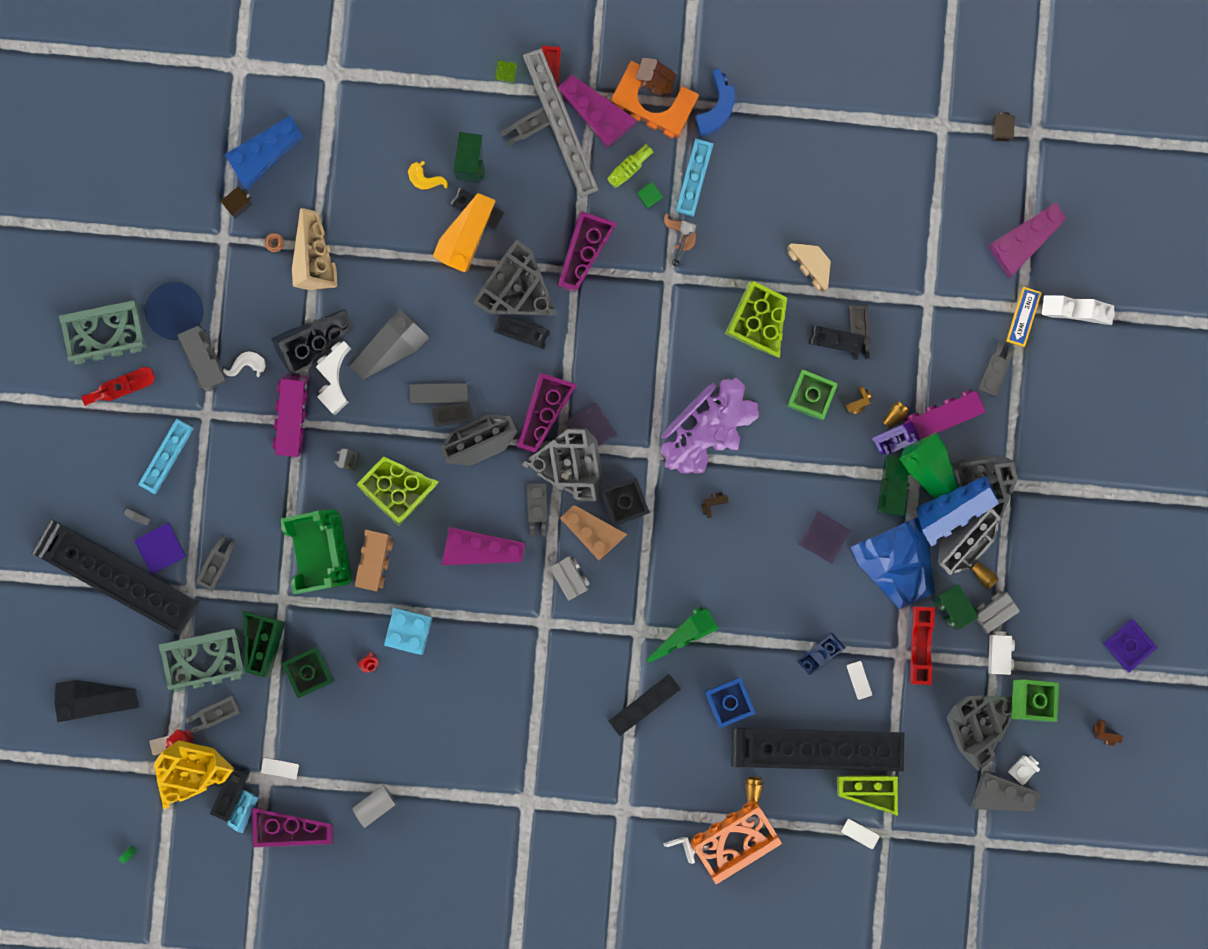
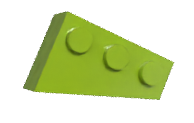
[837,775,898,816]

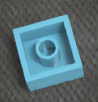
[384,608,433,655]

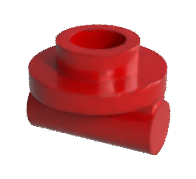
[357,652,379,673]

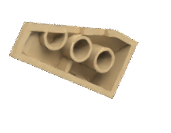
[292,208,338,290]

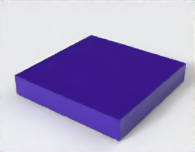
[134,523,187,574]
[1102,619,1158,673]

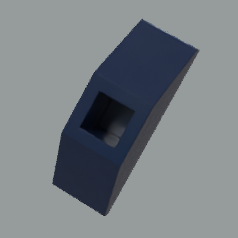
[797,632,846,675]

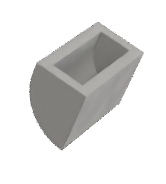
[352,785,397,828]

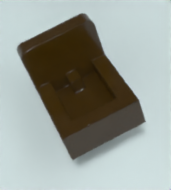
[701,492,729,518]

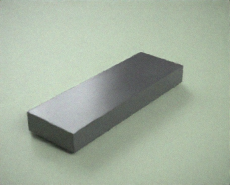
[410,383,468,404]

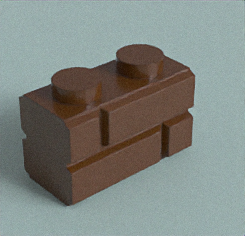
[636,57,676,96]

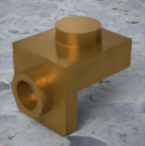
[845,386,872,415]

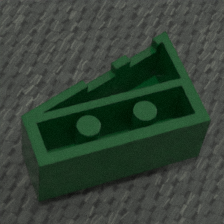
[453,132,485,183]
[877,456,910,517]
[243,611,285,677]

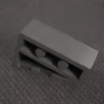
[178,325,228,391]

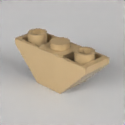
[787,243,831,292]

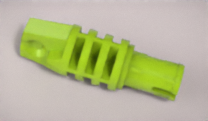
[607,144,653,188]

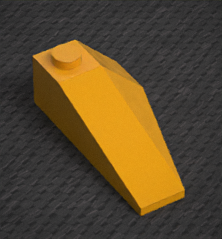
[433,193,496,272]

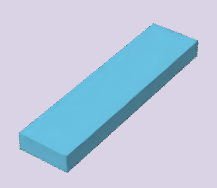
[675,138,714,217]
[138,418,194,494]

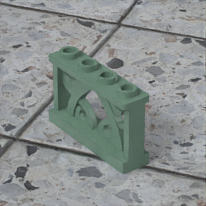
[59,300,146,365]
[159,628,246,693]

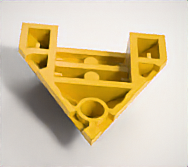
[154,740,233,810]

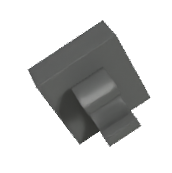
[334,448,359,471]

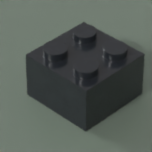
[600,477,650,527]

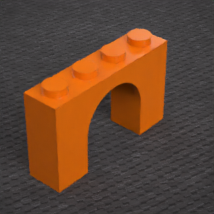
[610,60,699,139]

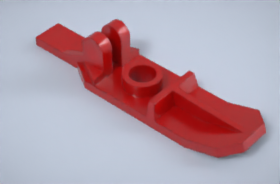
[81,366,155,406]

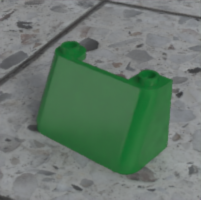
[280,509,351,595]

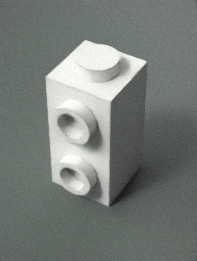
[988,631,1015,675]

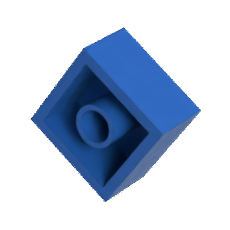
[704,677,756,728]

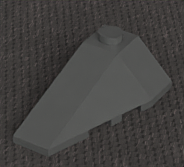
[349,309,429,380]

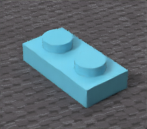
[227,789,259,833]

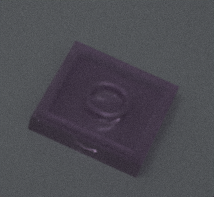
[564,403,617,447]
[799,511,851,564]

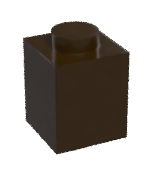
[991,112,1015,142]
[220,187,253,218]

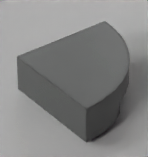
[124,508,150,525]

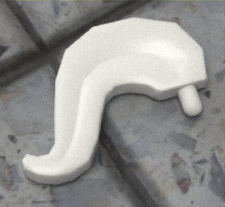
[223,351,266,377]

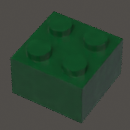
[933,584,979,630]
[282,646,335,698]

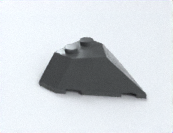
[472,240,557,315]
[521,428,602,501]
[952,454,1019,526]
[947,695,1012,770]

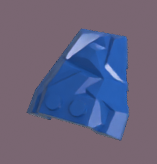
[850,517,935,609]

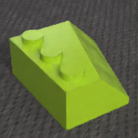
[725,281,787,358]
[357,456,439,526]

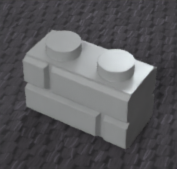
[550,556,590,601]
[975,592,1020,633]

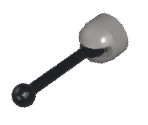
[672,220,697,266]

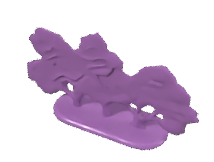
[661,378,759,474]

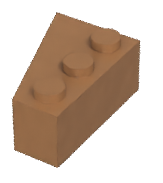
[560,505,627,561]
[355,530,394,592]

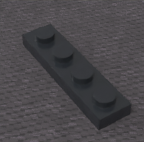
[608,674,681,736]

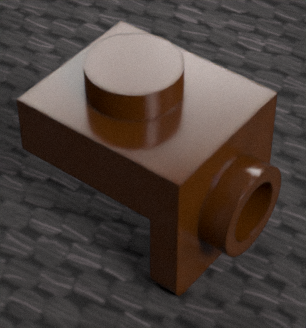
[1093,719,1123,746]

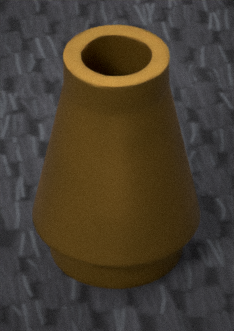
[882,401,910,429]
[971,562,999,590]
[745,776,764,805]

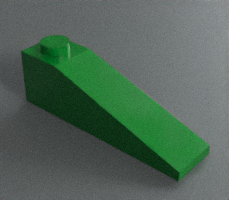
[899,432,959,499]
[647,606,718,663]

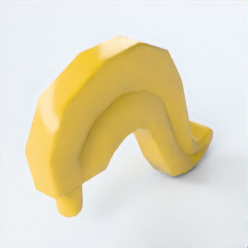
[408,161,448,190]

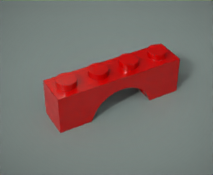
[909,606,935,685]

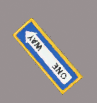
[1006,287,1042,347]

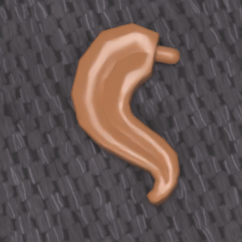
[664,214,696,251]

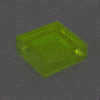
[495,60,517,83]

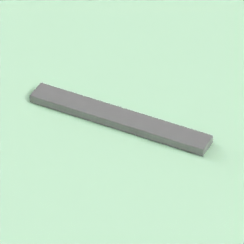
[523,48,598,198]

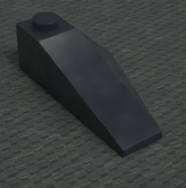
[271,309,353,377]
[54,680,139,722]

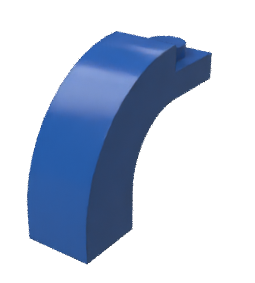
[695,69,735,138]

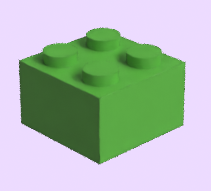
[786,369,838,421]
[1011,680,1059,722]

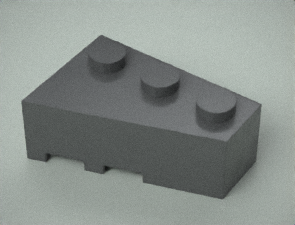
[970,771,1041,812]

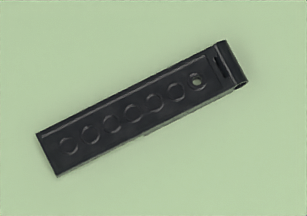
[31,519,199,636]
[731,728,905,771]

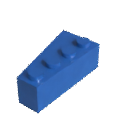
[225,116,303,191]
[916,476,999,547]

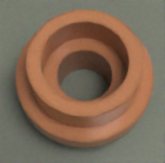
[265,233,284,252]

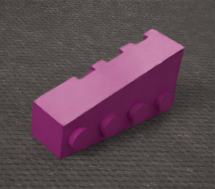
[558,75,636,149]
[988,203,1067,278]
[557,211,617,293]
[272,373,310,457]
[516,373,577,453]
[905,389,988,440]
[442,527,526,565]
[252,808,334,848]

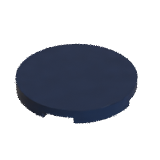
[145,282,203,340]

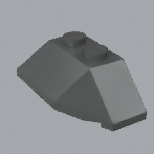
[440,414,517,466]
[938,508,1001,575]

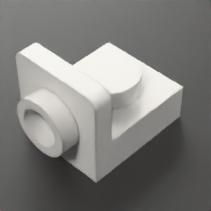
[1008,755,1040,786]

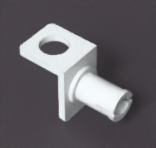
[663,837,709,864]

